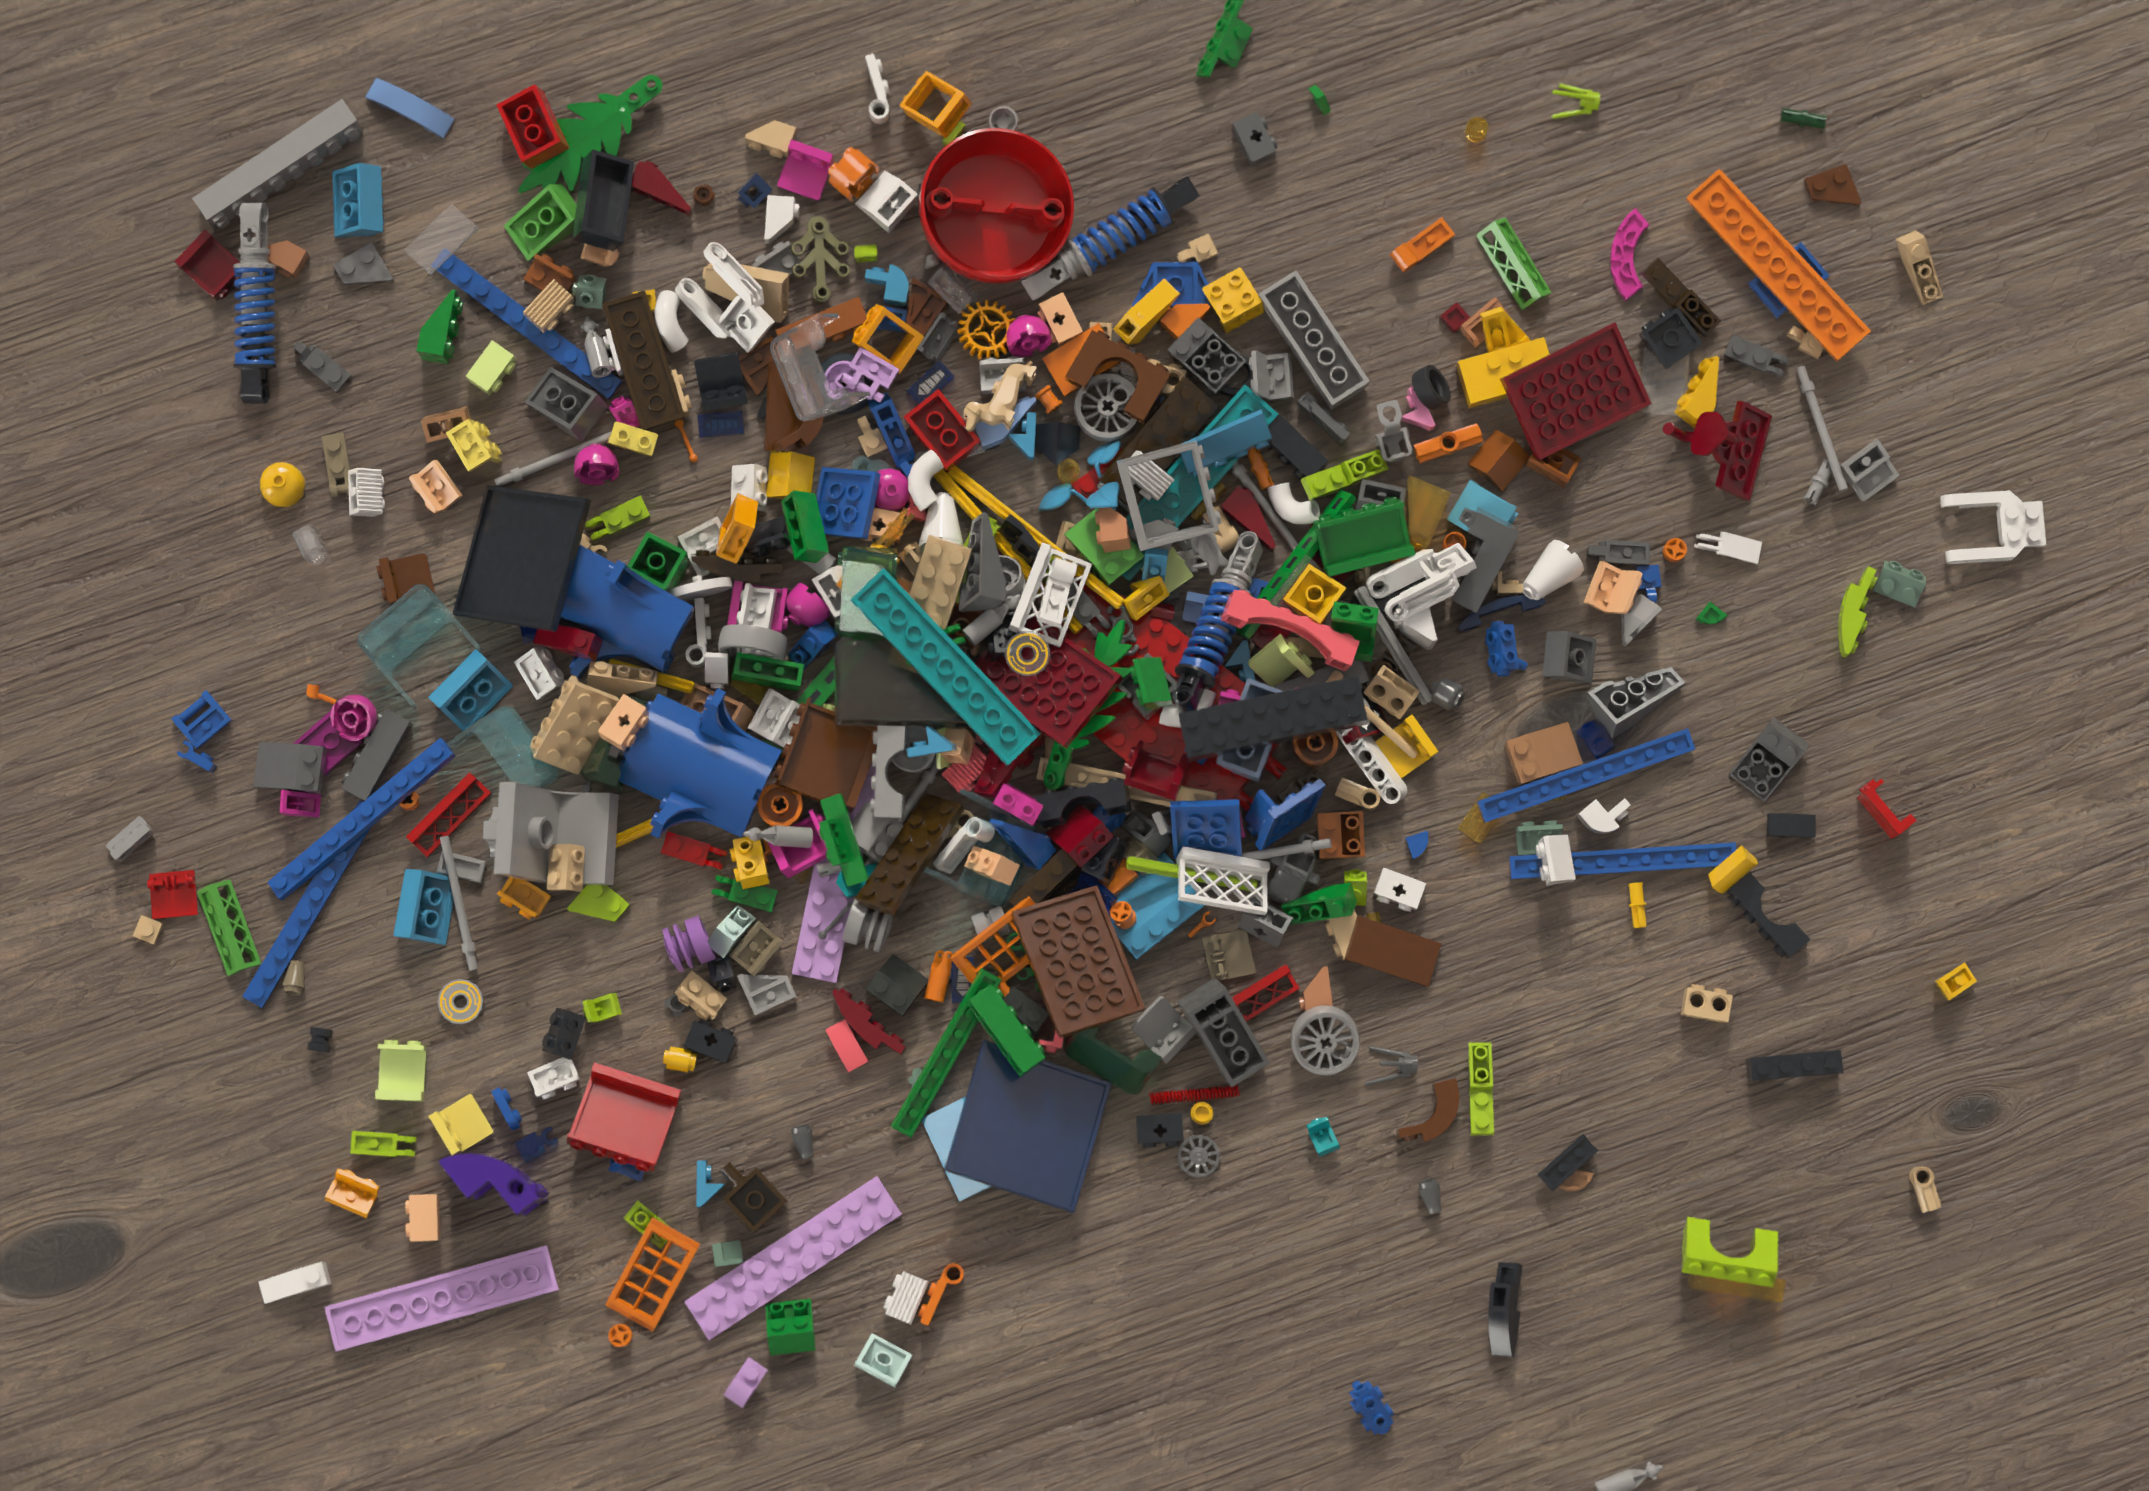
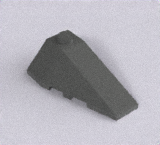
[959,512,1007,612]
[1587,667,1685,739]

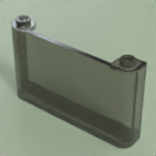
[834,637,971,728]

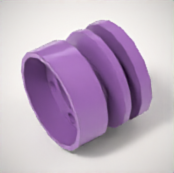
[662,915,716,973]

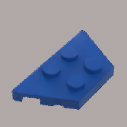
[1133,262,1213,308]

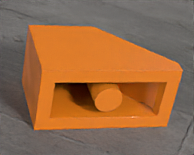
[1160,304,1211,340]

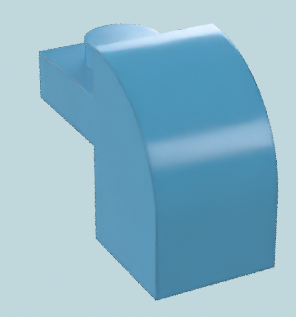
[865,264,909,307]

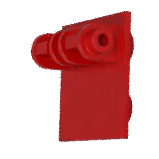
[147,870,198,919]

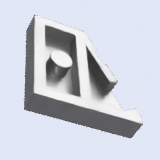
[333,242,394,285]

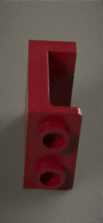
[174,229,241,302]
[1122,740,1190,801]
[1045,805,1113,867]

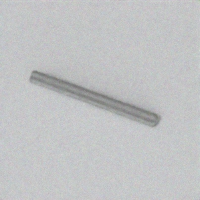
[1354,586,1432,705]

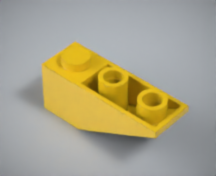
[1113,279,1180,344]
[1674,356,1719,428]

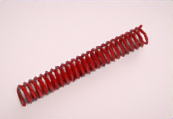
[1148,1084,1240,1105]

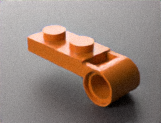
[1390,217,1455,273]
[918,1263,964,1326]

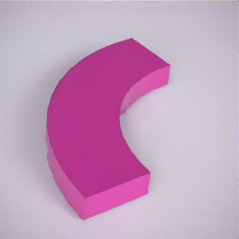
[1610,208,1649,302]

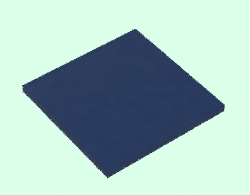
[944,1040,1112,1213]

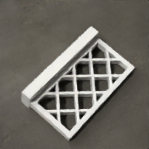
[1008,542,1092,647]
[1176,846,1270,915]

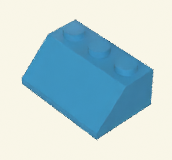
[332,163,384,238]
[428,649,513,734]
[393,869,454,945]

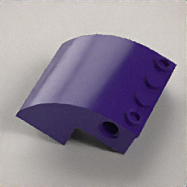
[439,1154,549,1216]

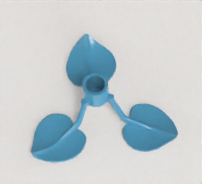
[1039,440,1120,512]

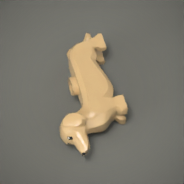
[963,361,1036,432]

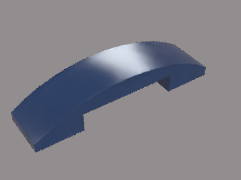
[1457,596,1546,634]

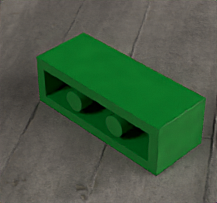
[781,490,829,563]
[731,652,804,692]

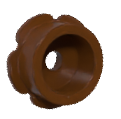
[693,184,715,206]

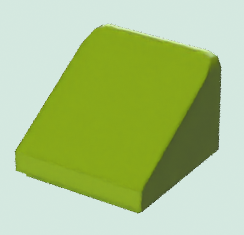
[854,244,878,263]

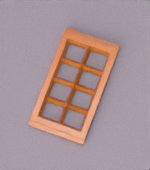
[950,896,1035,985]
[605,1217,701,1332]

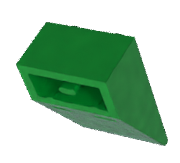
[416,289,463,364]

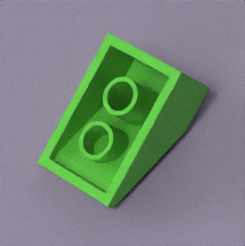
[504,184,577,261]
[1064,508,1144,586]

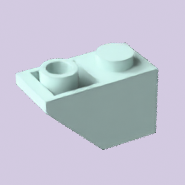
[708,905,756,958]

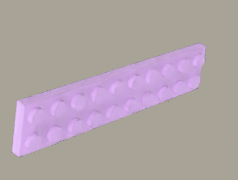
[792,762,876,983]
[684,1176,902,1340]
[324,1245,559,1351]

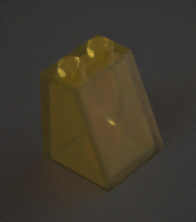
[1404,475,1451,550]

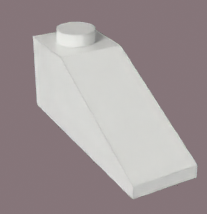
[259,1262,331,1304]

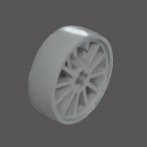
[1074,374,1138,442]
[718,624,787,660]
[1290,1005,1360,1075]

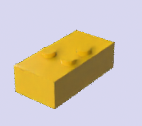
[1456,337,1549,409]

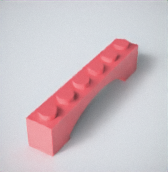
[1221,590,1360,672]

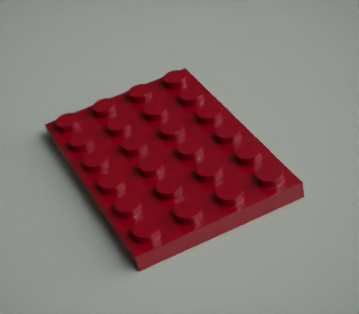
[1500,322,1652,460]
[975,613,1123,749]

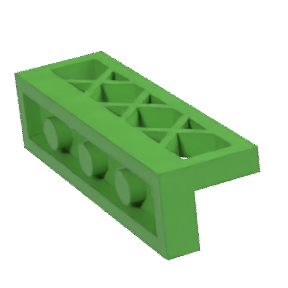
[1476,218,1552,310]
[197,880,261,976]

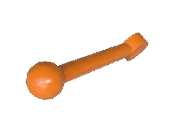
[675,419,698,463]

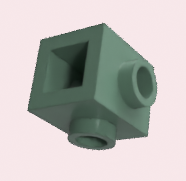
[572,275,607,309]

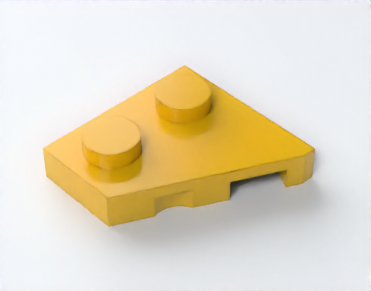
[1480,307,1530,353]

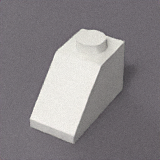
[764,195,799,244]
[705,652,731,690]

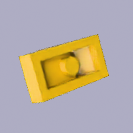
[1124,576,1170,621]
[1935,962,1977,1000]

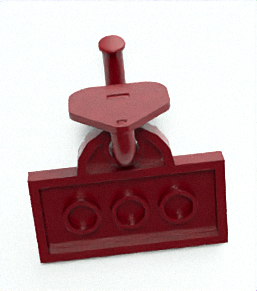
[1663,401,1772,501]

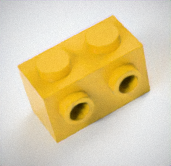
[730,837,770,889]

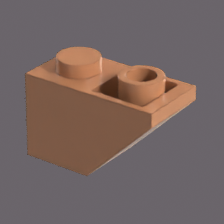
[268,240,310,279]
[1095,507,1131,553]

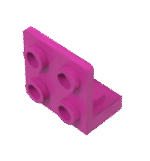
[777,139,834,201]

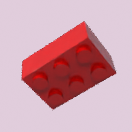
[496,84,569,169]
[903,389,981,473]

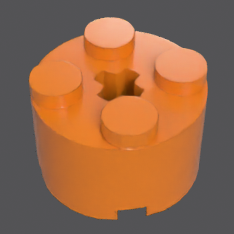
[828,147,879,201]
[757,782,804,827]

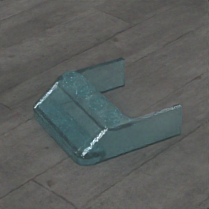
[357,584,484,709]
[447,706,559,821]
[923,789,1037,907]

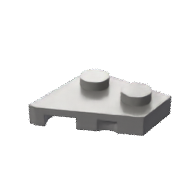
[737,974,797,1016]

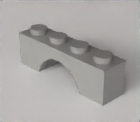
[870,726,907,819]

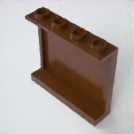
[774,697,883,814]

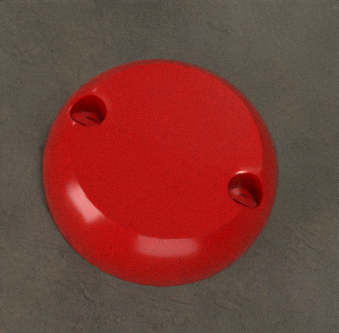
[919,128,1074,284]

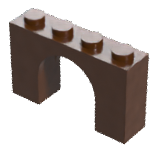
[1065,330,1170,424]

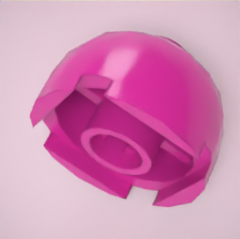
[1006,315,1052,357]
[574,444,619,485]
[874,468,910,512]
[786,583,831,627]
[330,694,377,741]

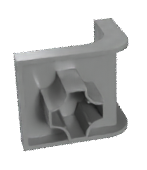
[483,782,619,885]

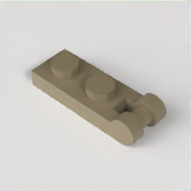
[321,432,351,498]

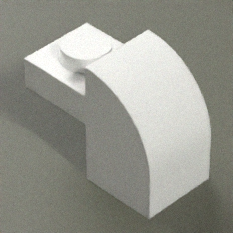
[1577,799,1630,834]

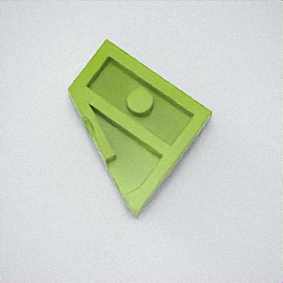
[567,885,630,922]

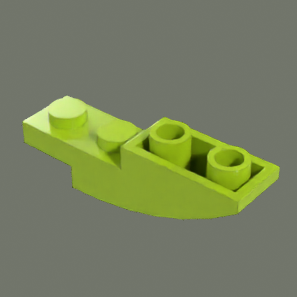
[1301,449,1388,500]
[1838,566,1877,658]
[1468,1042,1494,1136]

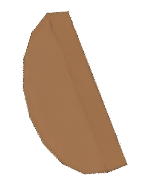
[1558,1170,1594,1191]

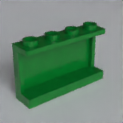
[1313,497,1415,577]

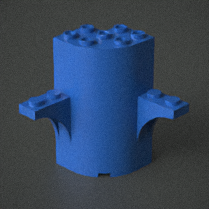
[560,545,695,680]
[618,688,782,838]

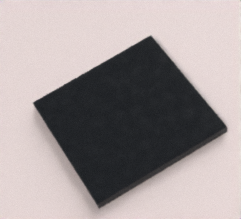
[452,485,591,632]

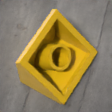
[766,451,815,500]
[1283,564,1346,625]

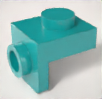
[1306,1117,1340,1157]

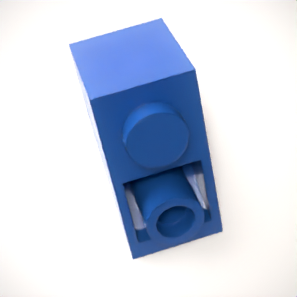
[787,621,839,671]

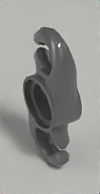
[1107,605,1139,656]

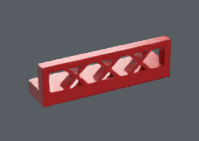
[406,772,491,858]
[1232,964,1300,1022]

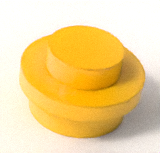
[1190,1102,1213,1125]

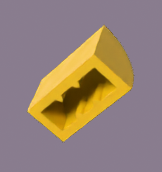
[1708,845,1758,894]

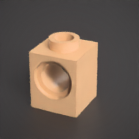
[940,727,975,764]

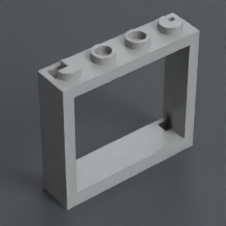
[1117,440,1222,551]

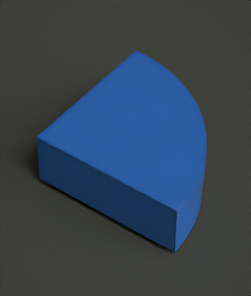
[1405,831,1428,860]

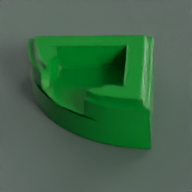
[1308,85,1331,115]
[1695,602,1727,625]

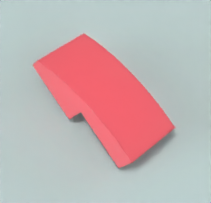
[826,1019,868,1072]

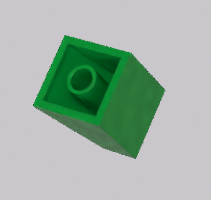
[628,531,689,591]

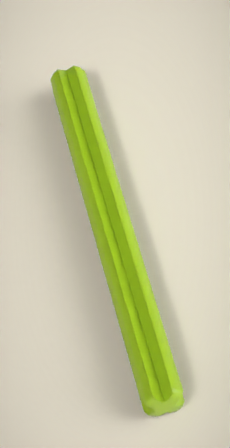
[1126,856,1257,891]

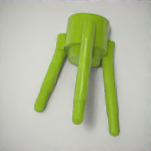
[1552,84,1600,119]

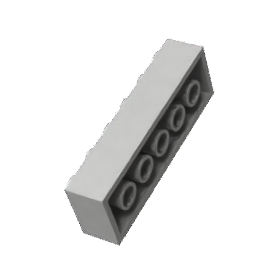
[1258,270,1370,410]

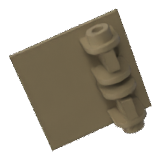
[1202,929,1256,981]

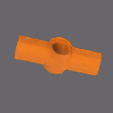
[1413,423,1483,464]

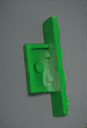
[1196,0,1253,78]
[819,794,869,886]

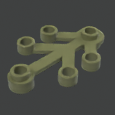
[790,216,850,304]

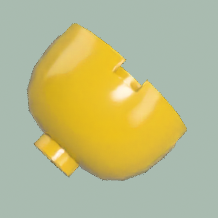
[260,462,305,508]

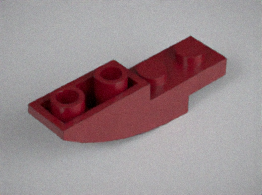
[832,988,906,1055]

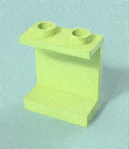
[375,1040,427,1102]

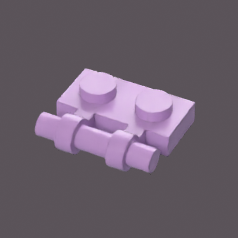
[841,347,899,403]

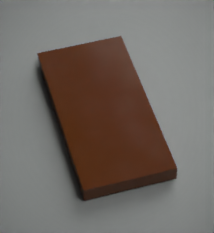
[764,361,813,455]
[1344,916,1441,987]

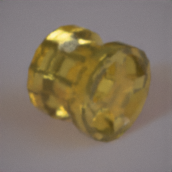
[1465,117,1488,143]
[1057,459,1080,484]

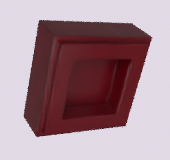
[1439,302,1471,334]
[1151,602,1174,620]

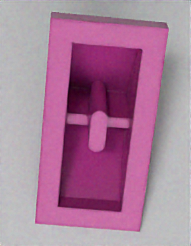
[280,790,321,818]

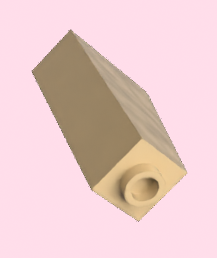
[703,263,789,323]

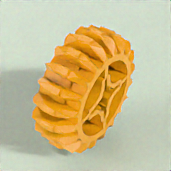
[957,300,1016,360]

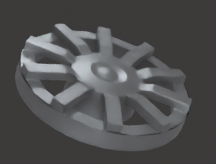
[1177,1135,1220,1178]

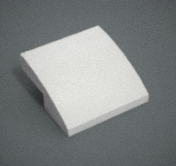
[678,516,722,577]
[748,689,800,748]

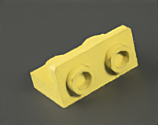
[607,422,658,456]

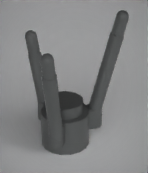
[1364,1046,1418,1086]

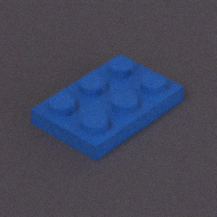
[1748,242,1829,318]

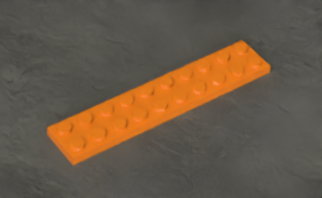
[1686,169,1871,362]

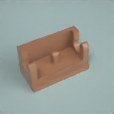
[1460,297,1509,348]

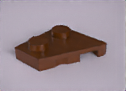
[1804,164,1862,206]
[906,277,950,337]
[739,336,784,397]

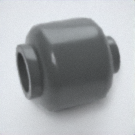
[1430,677,1465,711]

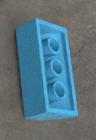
[1179,409,1272,477]

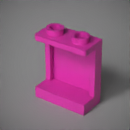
[727,580,789,634]
[993,783,1043,826]
[768,809,827,879]

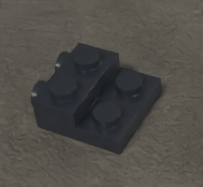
[1639,307,1703,370]

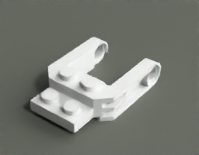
[675,242,775,353]
[1940,490,2046,564]
[1366,543,1477,622]

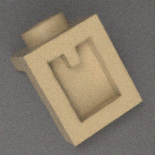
[1491,571,1524,597]

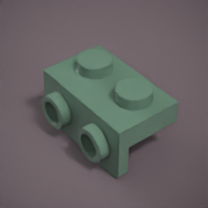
[1873,560,1926,607]
[1515,821,1563,856]

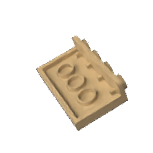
[530,675,619,775]

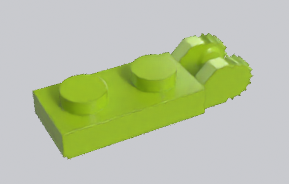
[585,495,651,541]
[350,1131,417,1157]

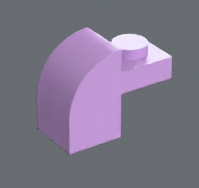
[723,1357,768,1409]

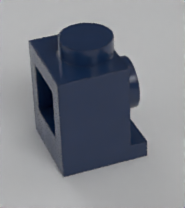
[737,172,773,208]

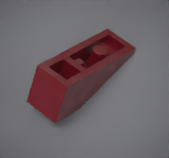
[631,161,692,216]
[1221,485,1276,552]
[533,625,603,662]

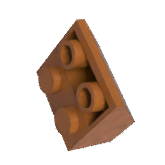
[1316,811,1365,861]

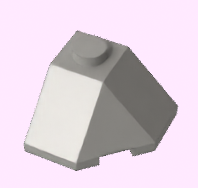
[1621,594,1662,647]

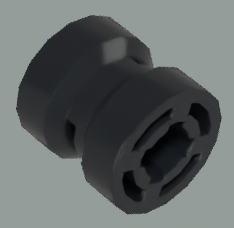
[307,1027,333,1053]

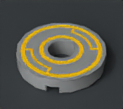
[438,979,484,1025]

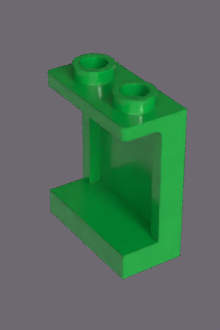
[1331,601,1379,662]

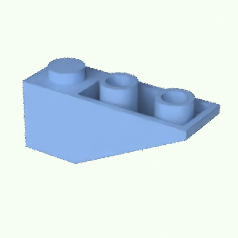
[974,396,1036,451]

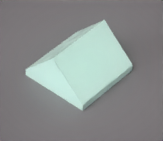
[854,1333,912,1387]

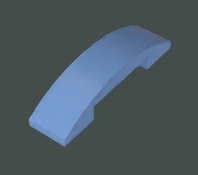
[366,78,455,139]

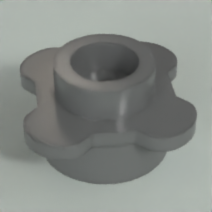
[664,990,691,1017]

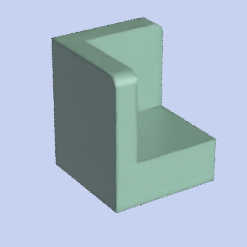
[712,1240,744,1267]

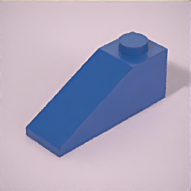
[867,392,916,467]
[1245,789,1275,837]
[990,818,1056,870]

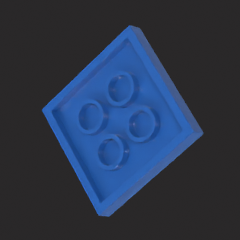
[816,467,881,540]
[1255,779,1326,851]
[1170,800,1242,860]

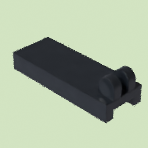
[1537,1134,1599,1192]

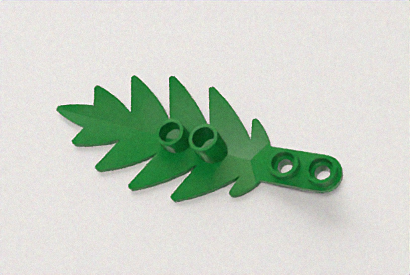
[518,75,663,193]
[1043,620,1132,790]

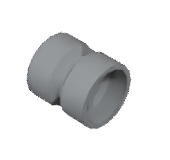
[989,106,1018,131]
[971,906,1010,942]

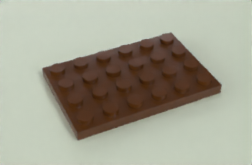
[1011,885,1145,1038]

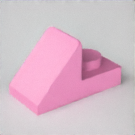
[1401,387,1436,431]

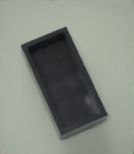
[572,149,634,252]

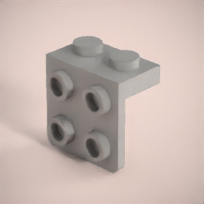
[1249,350,1294,402]
[1131,996,1196,1064]

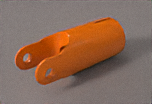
[924,950,953,1003]

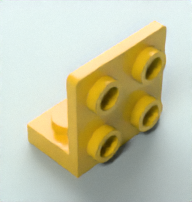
[1202,268,1264,334]
[1375,715,1438,778]

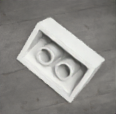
[1393,604,1437,650]

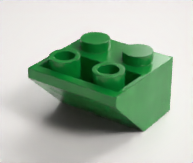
[1130,657,1173,711]
[765,1299,816,1356]

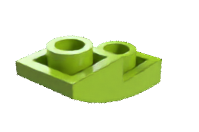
[623,1200,669,1249]

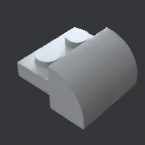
[1840,439,1900,501]
[851,802,904,864]

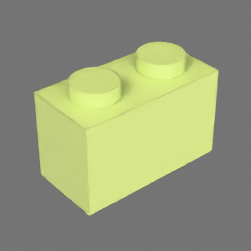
[466,340,516,395]

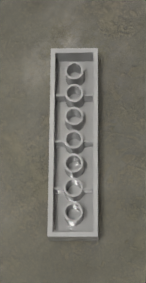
[192,99,363,230]

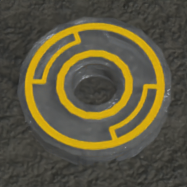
[1005,631,1050,676]

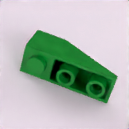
[1281,882,1357,925]

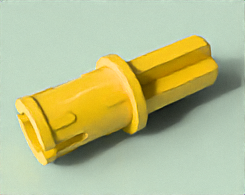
[1628,882,1647,928]

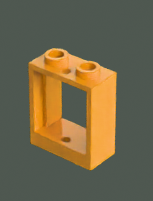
[900,71,972,139]
[852,304,924,374]
[716,493,758,564]

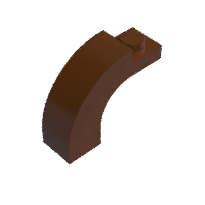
[772,377,824,453]
[1396,1078,1459,1142]

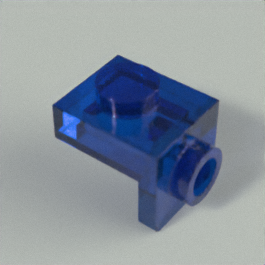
[1576,720,1615,759]

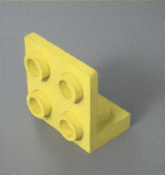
[446,419,502,472]
[429,1094,494,1155]

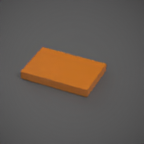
[1042,323,1121,397]

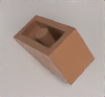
[1299,966,1333,1011]

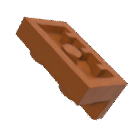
[524,254,576,292]

